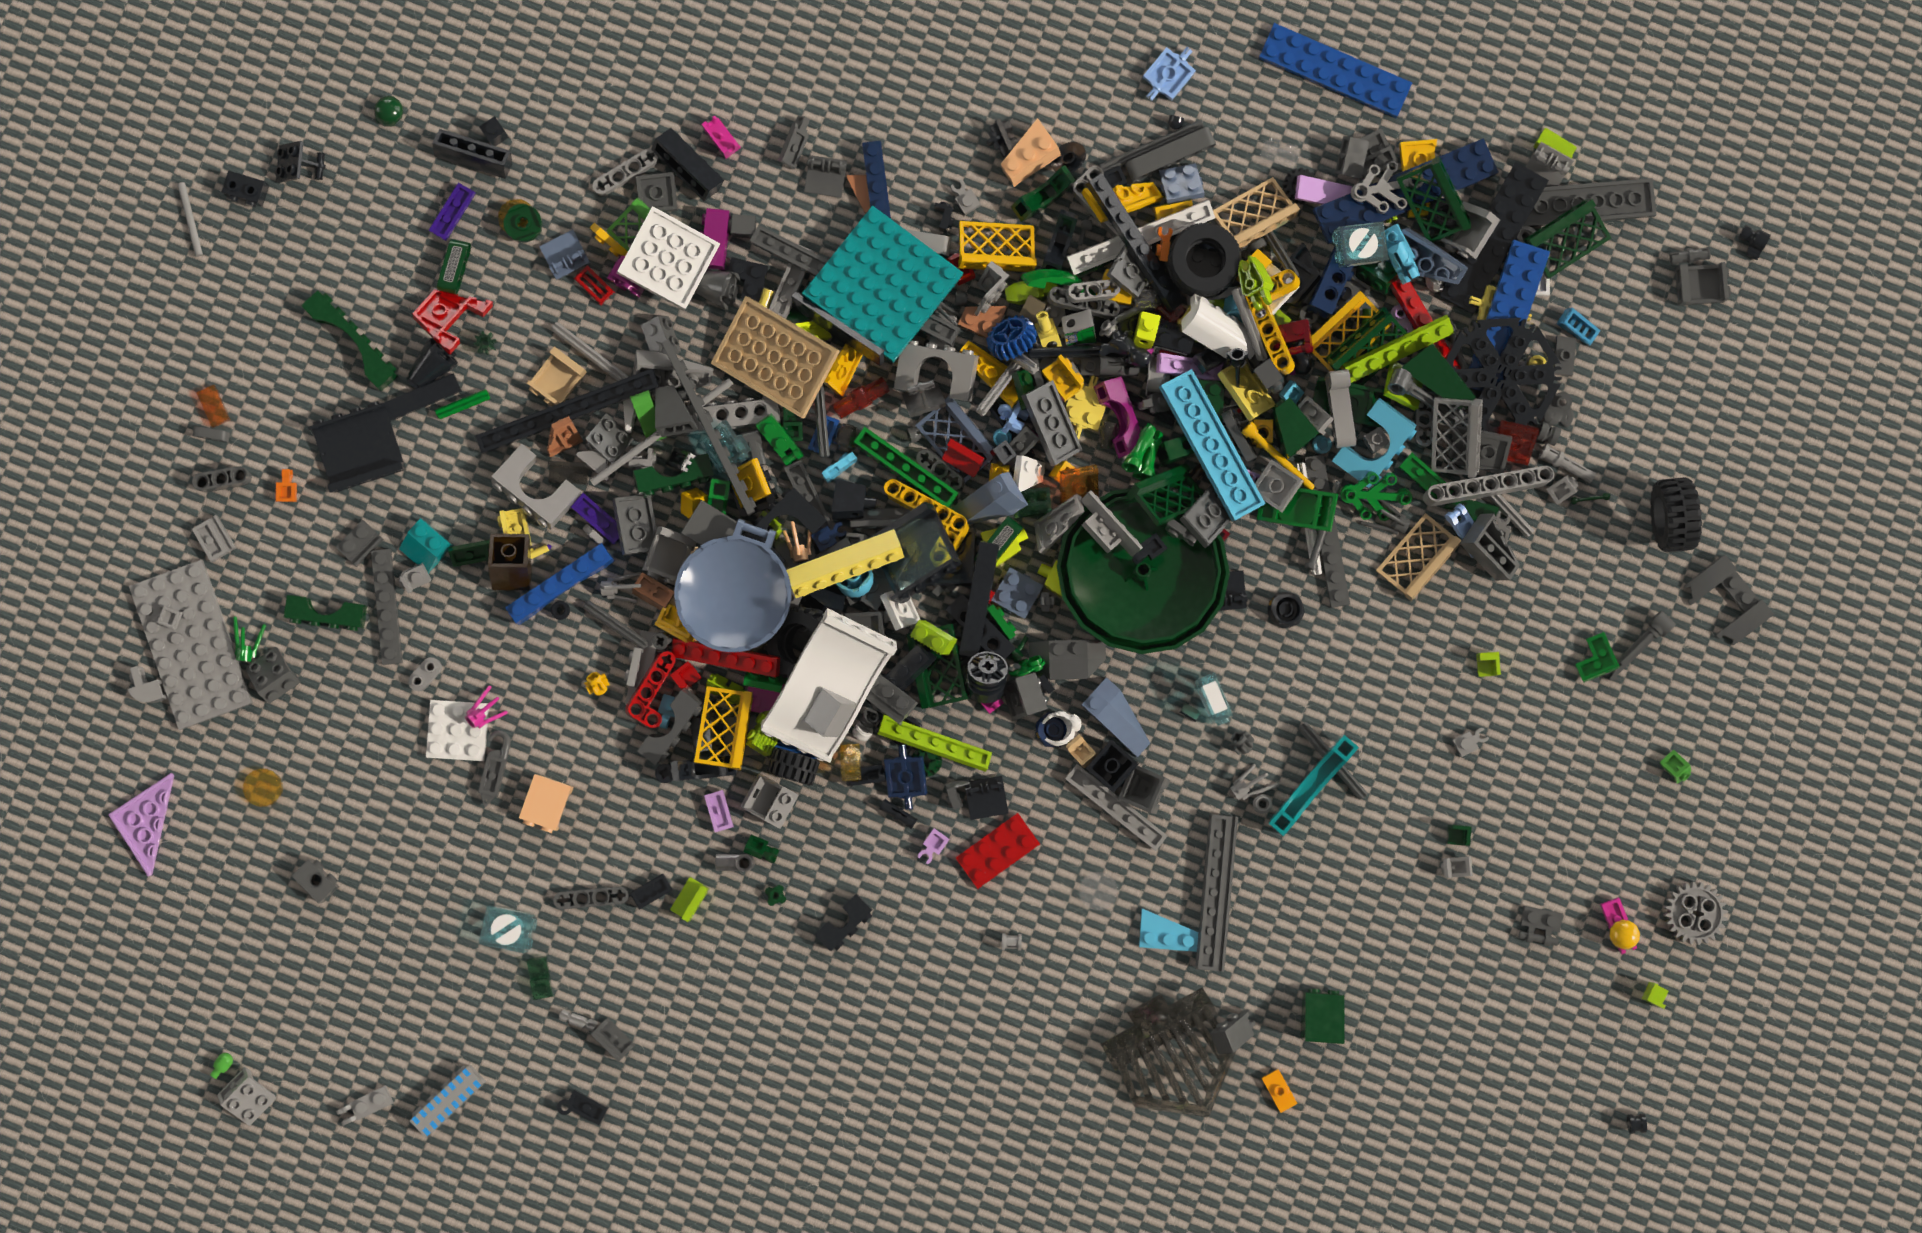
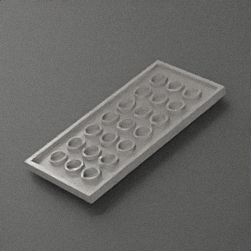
[129,560,253,730]

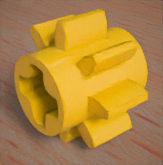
[584,672,610,696]

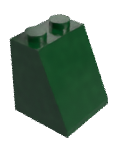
[1270,397,1319,460]
[1300,988,1345,1044]

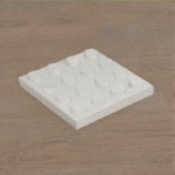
[617,206,720,311]

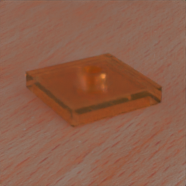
[1060,464,1099,504]

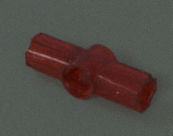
[832,377,890,419]

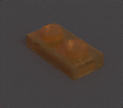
[196,385,231,428]

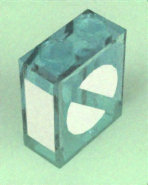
[1332,222,1389,268]
[1194,672,1233,726]
[479,905,537,953]

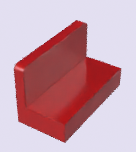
[942,439,986,477]

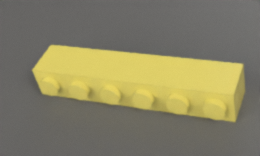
[786,529,905,598]

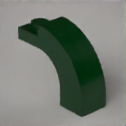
[1011,166,1076,222]

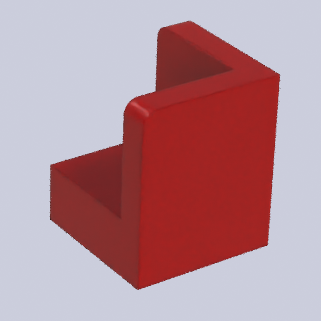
[670,661,702,690]

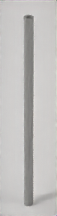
[590,378,733,486]

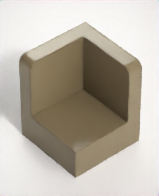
[1019,295,1048,323]

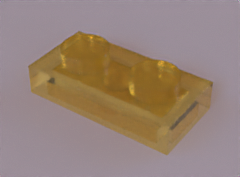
[840,744,861,781]

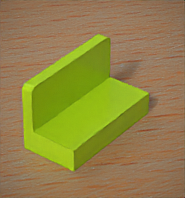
[1533,128,1577,158]
[670,877,710,922]

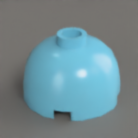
[836,570,874,598]

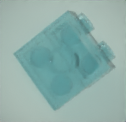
[700,420,751,473]

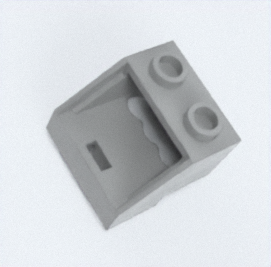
[740,773,799,829]

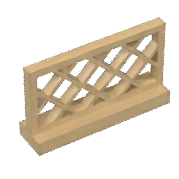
[1213,177,1300,249]
[1376,513,1462,601]

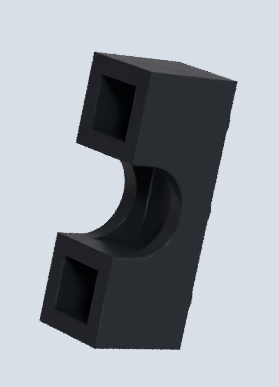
[815,894,873,951]

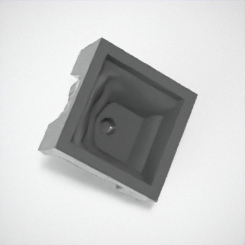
[1118,766,1170,814]

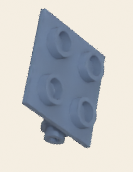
[539,230,590,280]

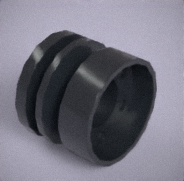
[966,651,1008,703]

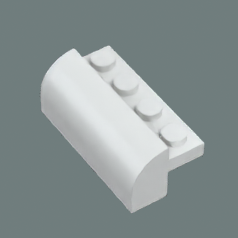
[1181,294,1255,368]

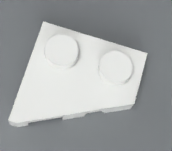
[1013,455,1045,492]

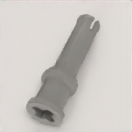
[1538,443,1596,484]

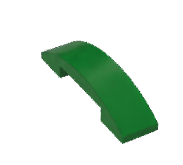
[1021,269,1095,296]

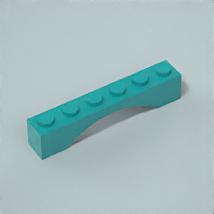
[1268,734,1359,836]

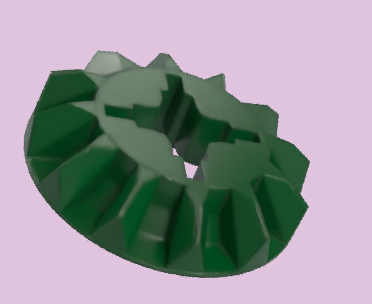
[912,749,942,777]

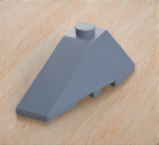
[1385,228,1468,285]
[952,472,1028,527]
[1081,677,1150,757]

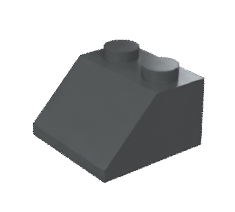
[1004,672,1047,721]

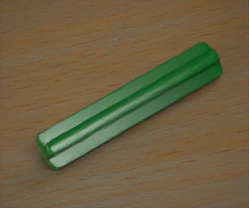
[435,389,490,419]

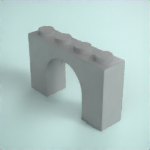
[894,340,979,401]
[491,444,581,530]

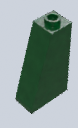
[1401,343,1476,410]

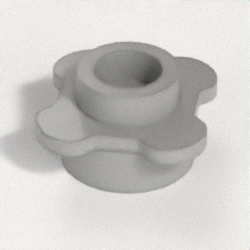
[1099,319,1118,338]

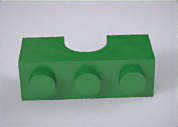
[708,479,730,515]

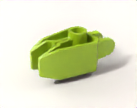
[1238,256,1274,311]
[1005,281,1059,305]

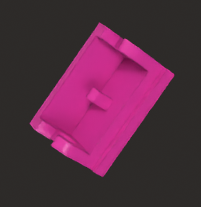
[702,116,741,159]

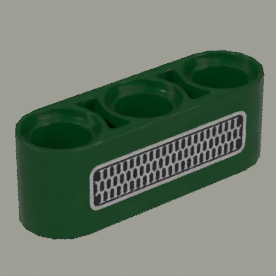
[437,239,471,295]
[974,516,1023,561]

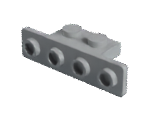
[1081,491,1143,557]
[624,630,657,708]

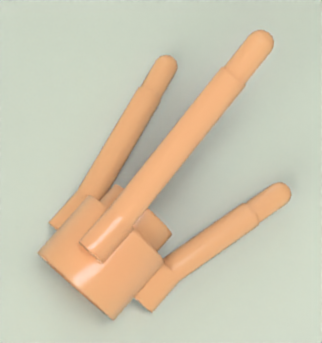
[783,521,812,562]

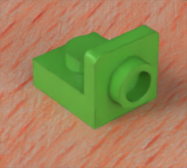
[1660,750,1691,784]

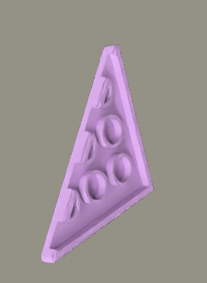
[108,773,174,877]

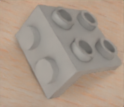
[974,261,1009,316]

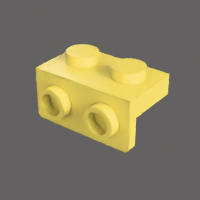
[497,508,532,546]

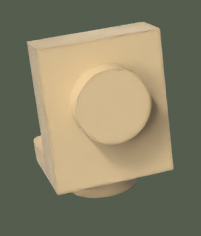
[1065,734,1097,768]

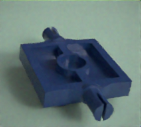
[884,744,927,810]

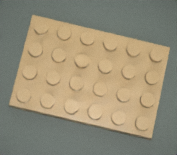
[711,296,840,418]

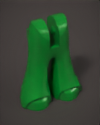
[1122,423,1163,481]

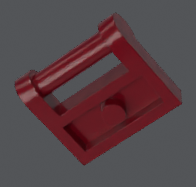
[1270,319,1313,355]

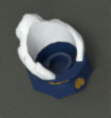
[1035,711,1081,748]

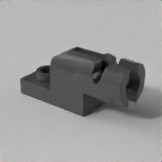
[1080,356,1139,378]

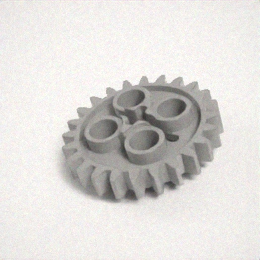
[1663,882,1728,945]

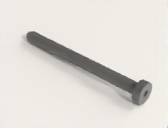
[1304,481,1341,571]

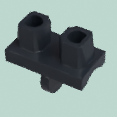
[986,119,1019,158]

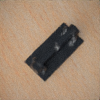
[845,764,885,787]

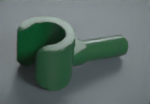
[1011,636,1029,663]

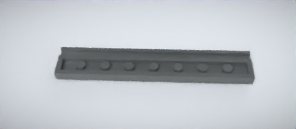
[792,626,918,725]
[1195,814,1238,972]

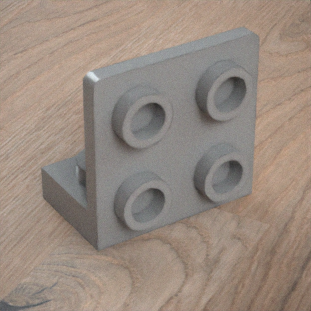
[218,1067,276,1126]

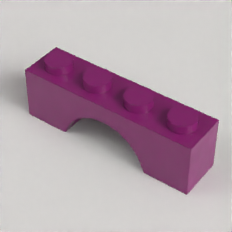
[1093,376,1141,458]

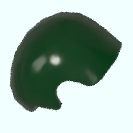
[374,96,403,127]

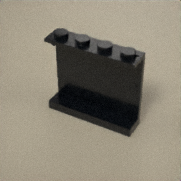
[308,401,406,493]

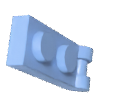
[1445,503,1474,558]

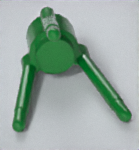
[233,616,266,662]

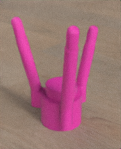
[465,686,508,729]

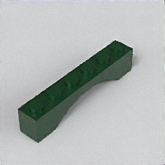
[301,290,398,391]

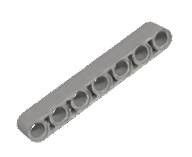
[1423,466,1554,506]

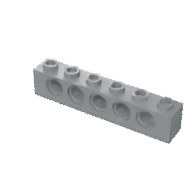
[667,396,781,437]

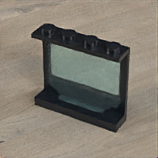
[868,502,962,603]

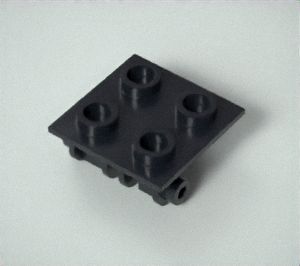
[1219,570,1248,611]
[965,776,1009,820]

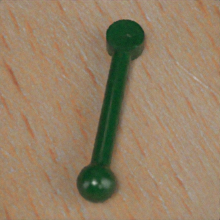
[1571,493,1611,504]

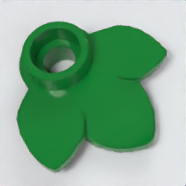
[1008,655,1045,677]

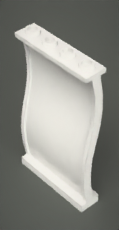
[761,608,897,763]

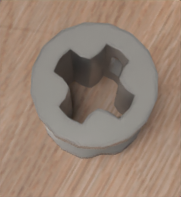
[1001,933,1022,951]

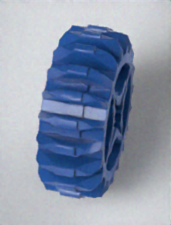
[986,315,1038,360]

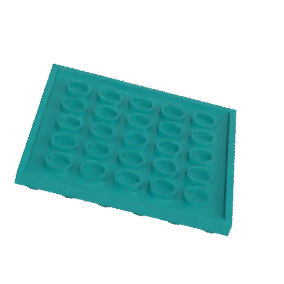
[802,205,963,363]

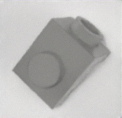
[1441,856,1473,878]

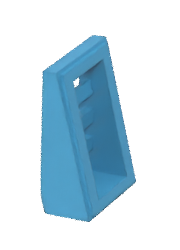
[1556,308,1601,346]

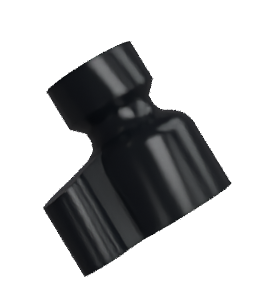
[1738,225,1771,260]

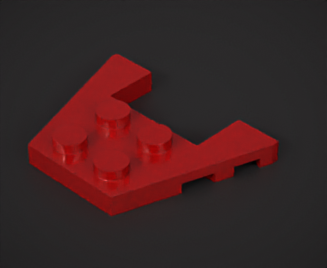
[412,289,493,355]

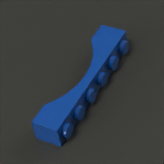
[505,543,615,625]

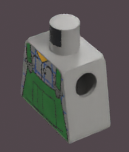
[1056,309,1097,346]

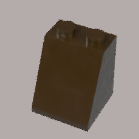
[488,534,532,591]

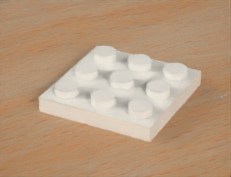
[426,700,489,761]

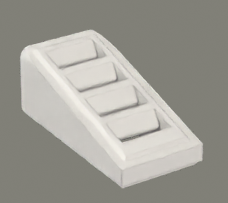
[623,398,636,433]

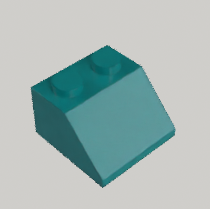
[399,518,453,574]

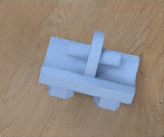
[998,401,1029,434]

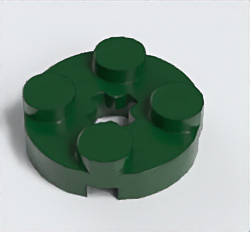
[503,204,542,243]

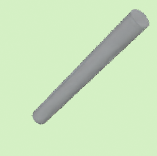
[177,182,203,257]

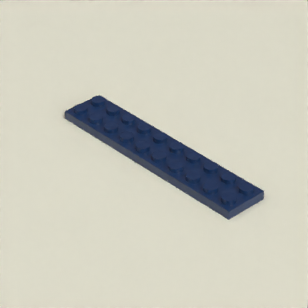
[1312,138,1499,244]

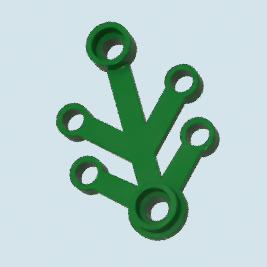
[1340,471,1413,521]

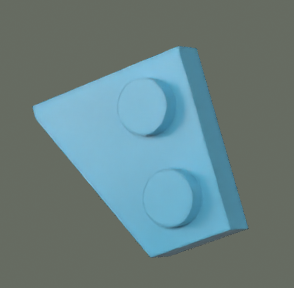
[821,452,858,483]

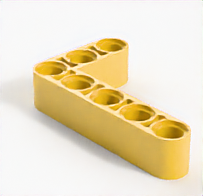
[1245,269,1300,375]
[884,479,969,568]

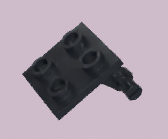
[275,141,326,183]

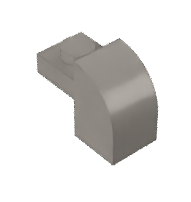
[128,666,168,703]

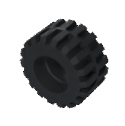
[767,748,820,786]

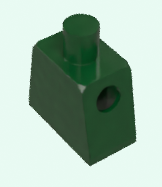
[1157,436,1195,467]

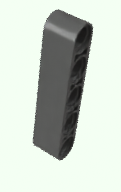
[1125,127,1216,182]

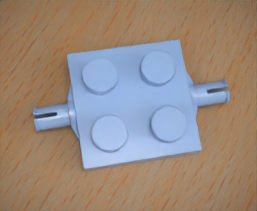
[1143,47,1196,101]

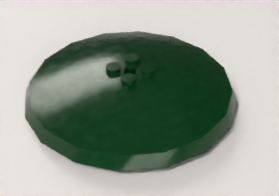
[1057,488,1230,654]

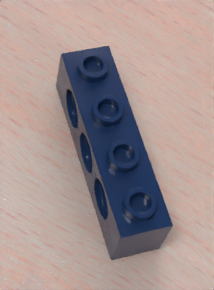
[1307,238,1361,319]

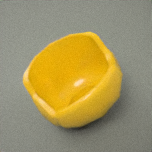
[1609,920,1640,950]

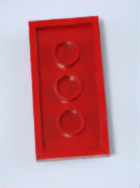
[956,813,1040,889]

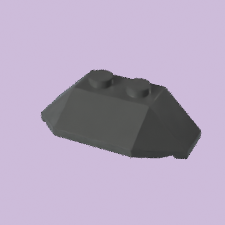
[1029,639,1106,680]

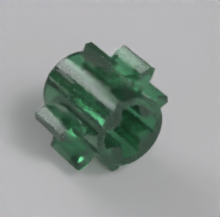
[473,331,498,355]

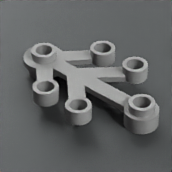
[1351,161,1424,214]

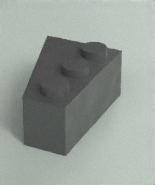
[1460,514,1520,581]

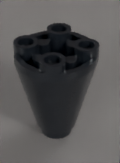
[406,338,458,389]

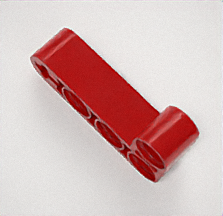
[625,651,676,728]

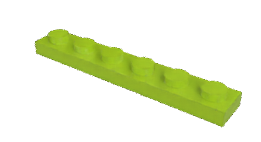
[1343,315,1454,383]
[877,715,992,772]

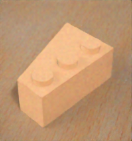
[1001,118,1061,187]

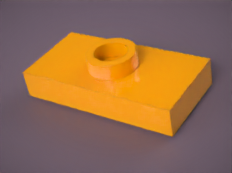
[1261,1069,1298,1113]

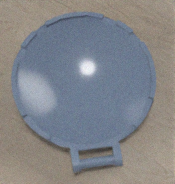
[674,519,791,652]

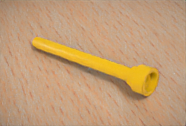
[1241,421,1314,490]

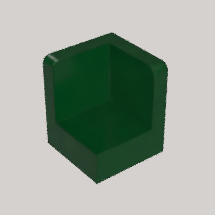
[1447,825,1472,846]

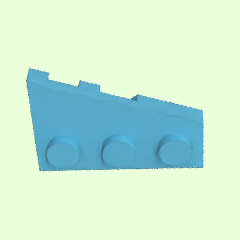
[1139,909,1199,952]

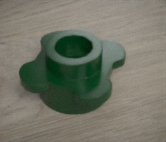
[765,885,786,906]

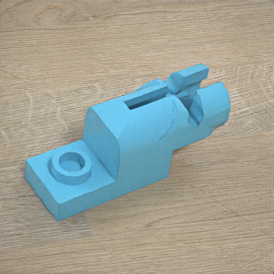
[1380,224,1420,285]

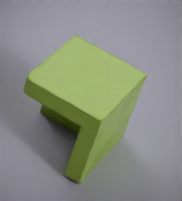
[1476,652,1501,677]
[1641,982,1669,1009]

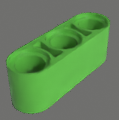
[630,390,667,441]

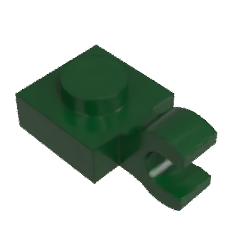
[743,834,780,863]

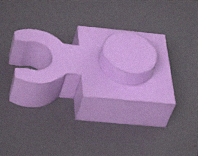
[918,828,950,864]

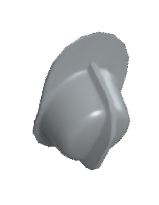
[1146,351,1170,396]

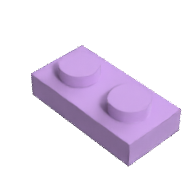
[704,790,734,833]

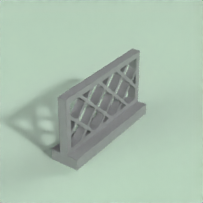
[1431,397,1483,478]

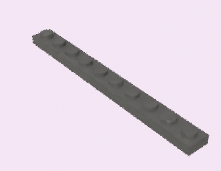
[662,339,756,516]

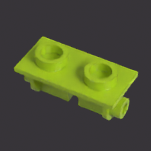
[705,673,745,704]

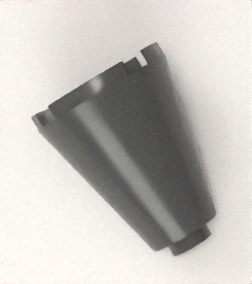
[694,271,740,310]

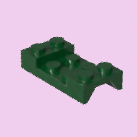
[1313,377,1391,431]

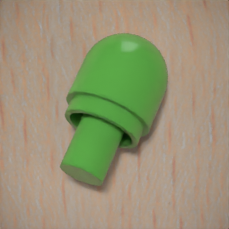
[210,1053,233,1079]

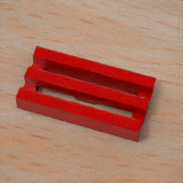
[574,265,615,306]

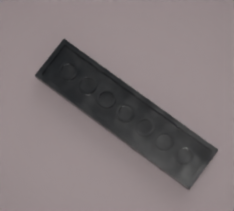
[1439,162,1549,314]

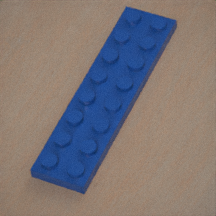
[1258,23,1412,119]
[1469,240,1550,392]

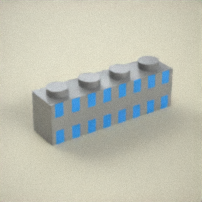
[410,1065,486,1138]

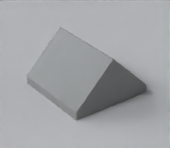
[804,687,857,737]

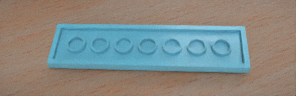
[1159,369,1265,522]

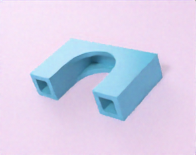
[1332,398,1417,488]

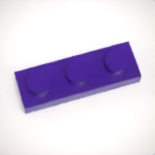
[429,182,476,241]
[571,493,619,545]

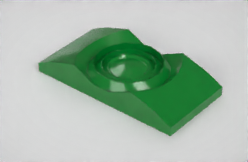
[1257,488,1338,532]

